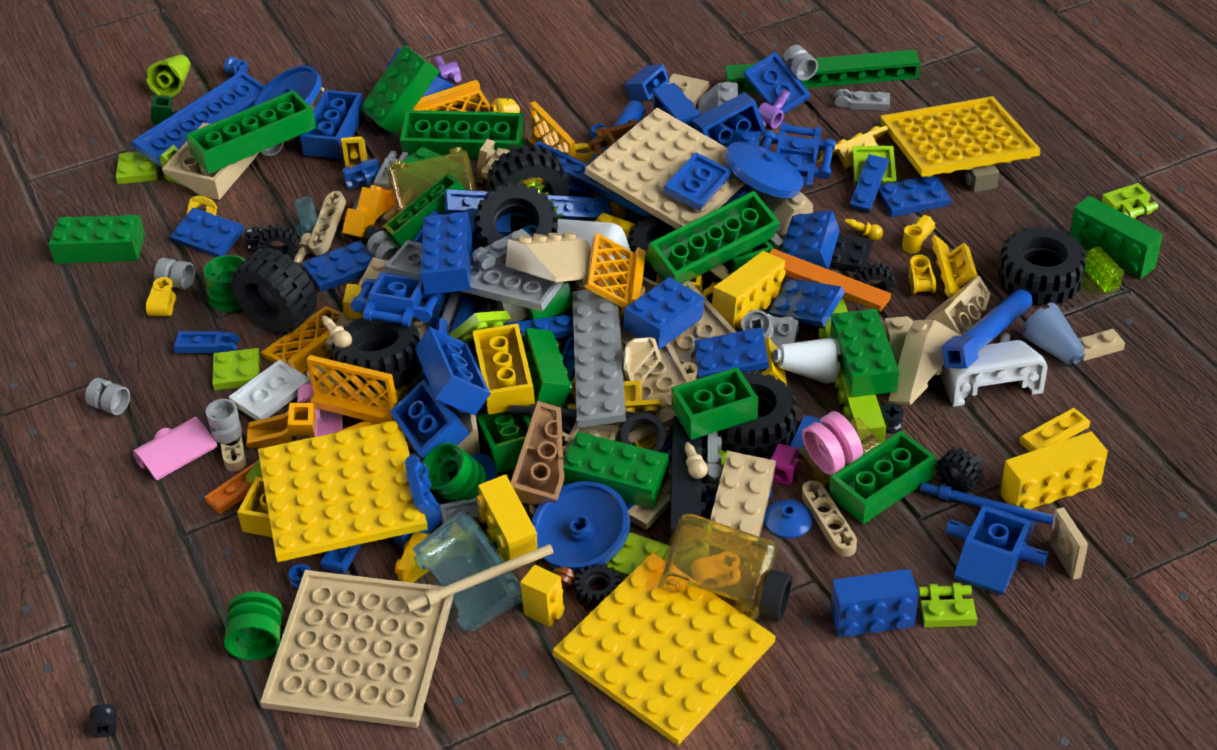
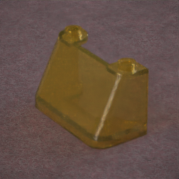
[385,147,478,215]
[657,514,777,621]

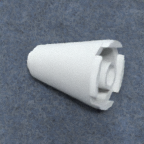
[773,338,841,384]

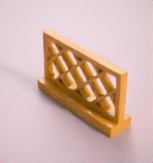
[413,80,490,112]
[527,101,576,183]
[585,232,646,316]
[261,306,343,375]
[306,355,398,424]

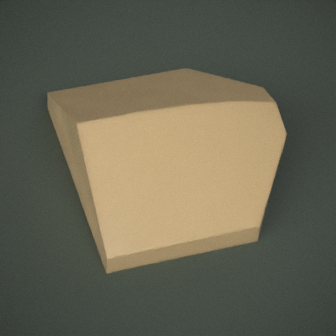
[623,337,662,382]

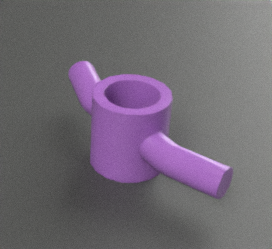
[434,56,461,82]
[758,89,790,128]

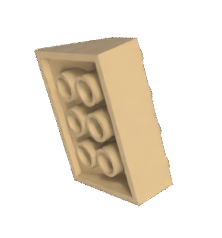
[162,123,259,200]
[505,232,614,282]

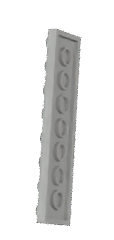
[385,240,564,311]
[572,290,626,428]

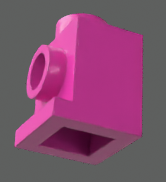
[771,443,800,486]

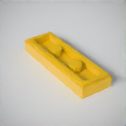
[1019,408,1090,452]

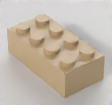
[708,451,776,558]

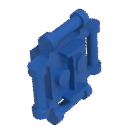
[762,122,836,188]
[351,273,442,327]

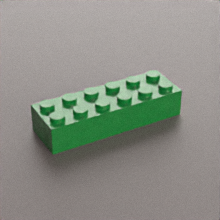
[186,90,316,174]
[400,110,526,158]
[645,191,780,284]

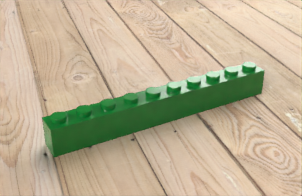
[725,50,920,94]

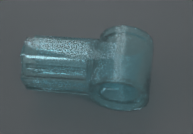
[295,196,318,237]

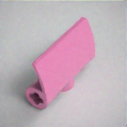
[296,383,343,441]
[133,417,217,480]

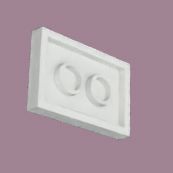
[229,360,311,420]

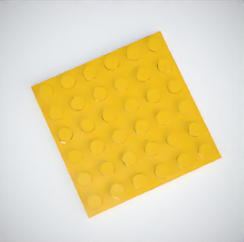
[880,96,1040,177]
[258,420,428,562]
[553,553,776,746]

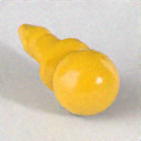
[844,219,883,240]

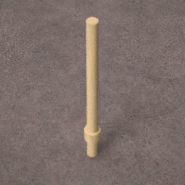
[406,544,554,611]

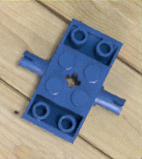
[945,506,1049,595]

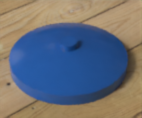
[253,65,322,106]
[724,142,804,198]
[532,481,630,572]

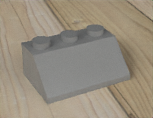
[698,82,738,115]

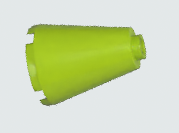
[146,54,191,97]

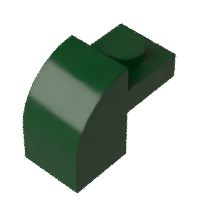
[151,95,178,126]

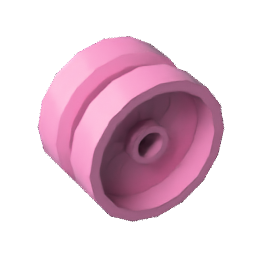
[802,411,863,475]

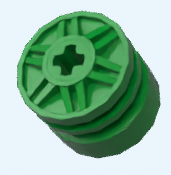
[203,255,245,312]
[423,442,486,503]
[224,592,283,661]

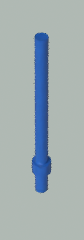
[920,482,1054,525]

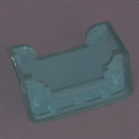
[412,511,522,632]

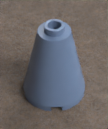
[1021,303,1085,365]

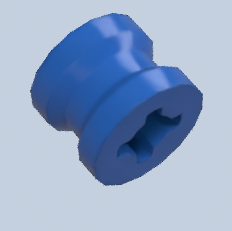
[224,56,248,76]

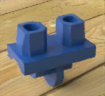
[342,158,379,190]

